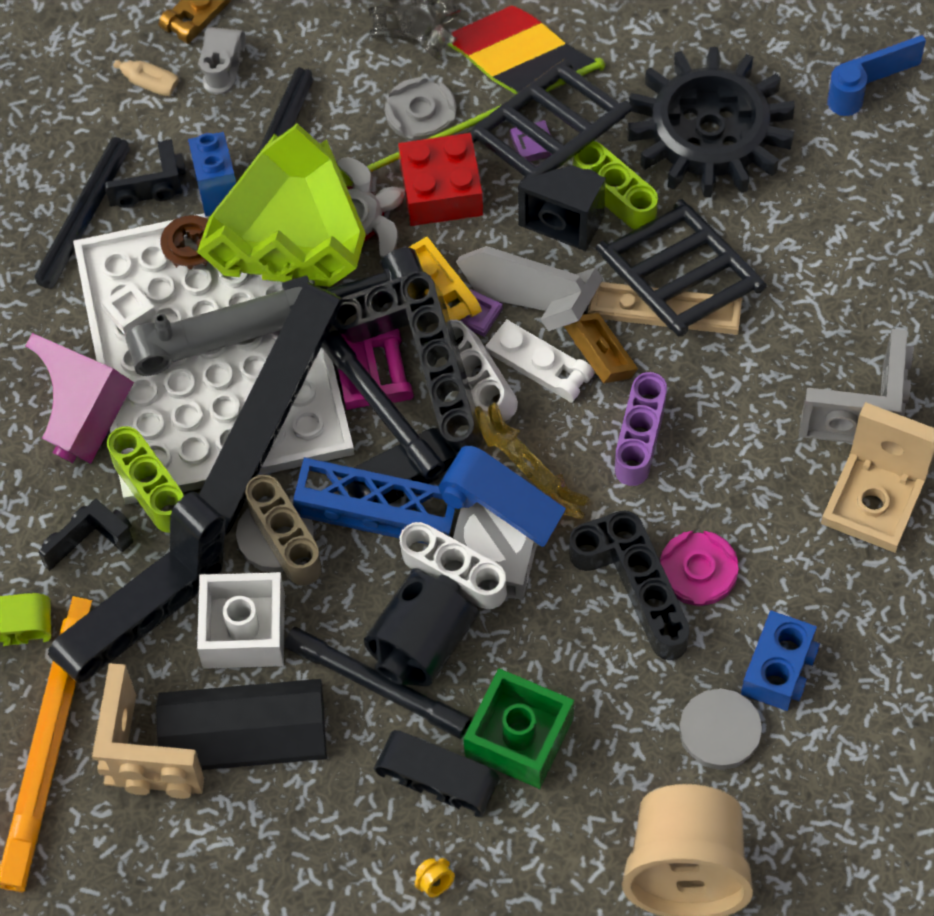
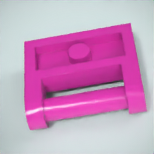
[338,329,414,410]

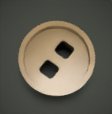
[622,784,753,916]

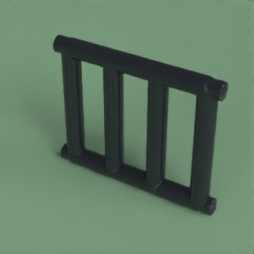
[466,58,633,179]
[596,199,767,337]

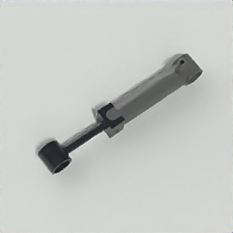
[125,247,426,376]

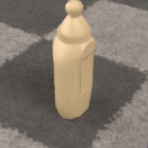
[113,60,179,96]

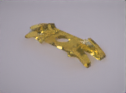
[475,402,590,519]

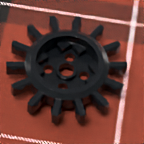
[627,47,795,198]

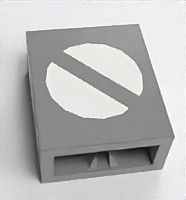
[445,502,537,600]

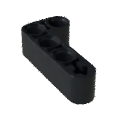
[569,510,690,660]

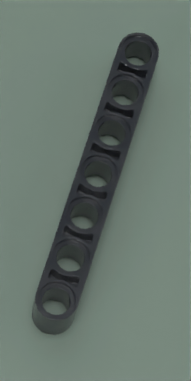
[199,282,343,536]

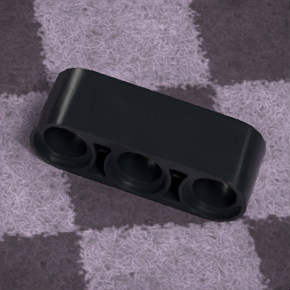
[345,428,457,504]
[373,730,500,817]

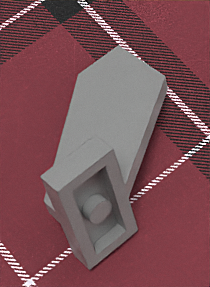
[456,246,603,331]

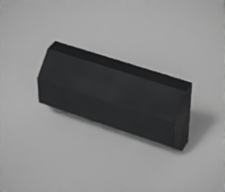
[156,679,327,770]

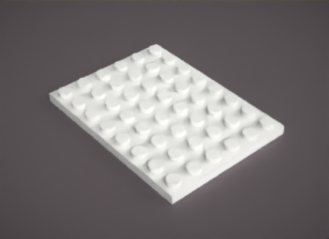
[73,213,355,505]

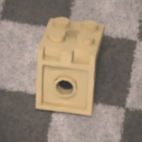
[821,402,934,553]
[92,663,204,799]

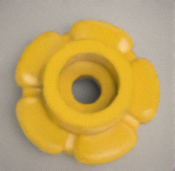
[415,858,455,898]

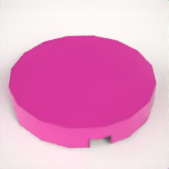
[660,531,739,606]

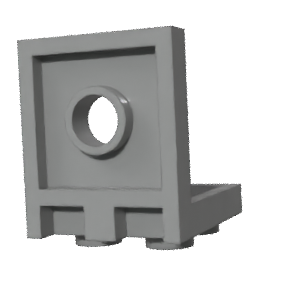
[799,329,913,443]

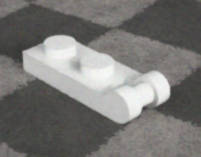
[485,319,595,403]

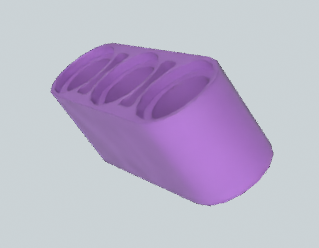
[615,372,667,486]

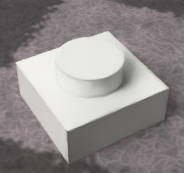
[101,282,156,335]

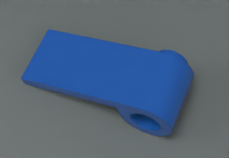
[827,35,926,116]
[438,446,566,547]

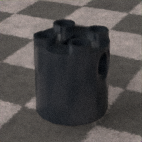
[363,568,480,687]

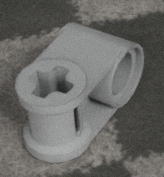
[199,27,246,95]

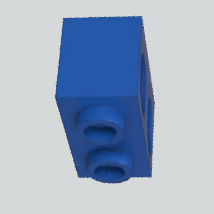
[188,132,236,217]
[741,610,820,711]

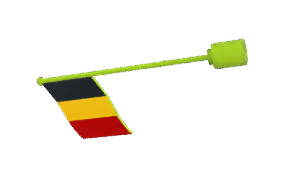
[337,5,605,186]

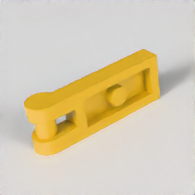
[408,237,482,321]

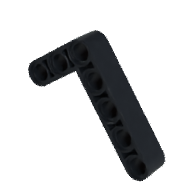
[333,271,483,453]
[48,492,225,683]

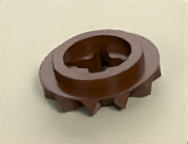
[160,215,208,270]

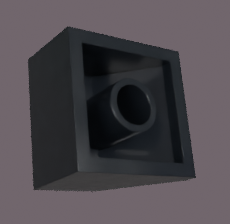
[518,165,606,251]

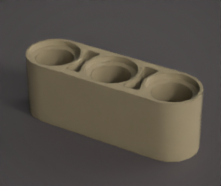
[245,475,322,586]

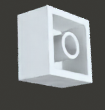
[197,572,285,669]

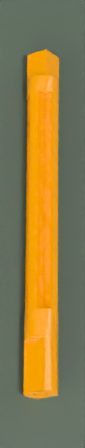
[0,596,92,892]

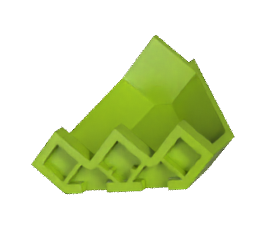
[197,123,366,287]

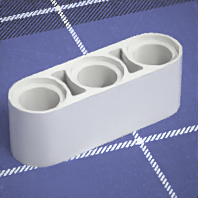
[445,320,518,422]
[400,522,507,609]

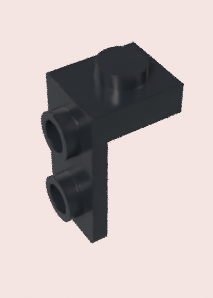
[105,139,186,208]
[39,498,134,571]

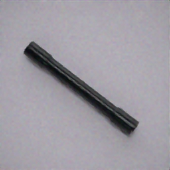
[321,331,445,480]
[284,626,472,739]

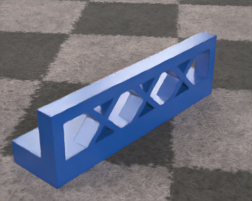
[293,457,455,544]

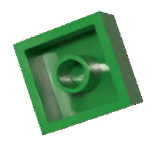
[463,668,574,789]

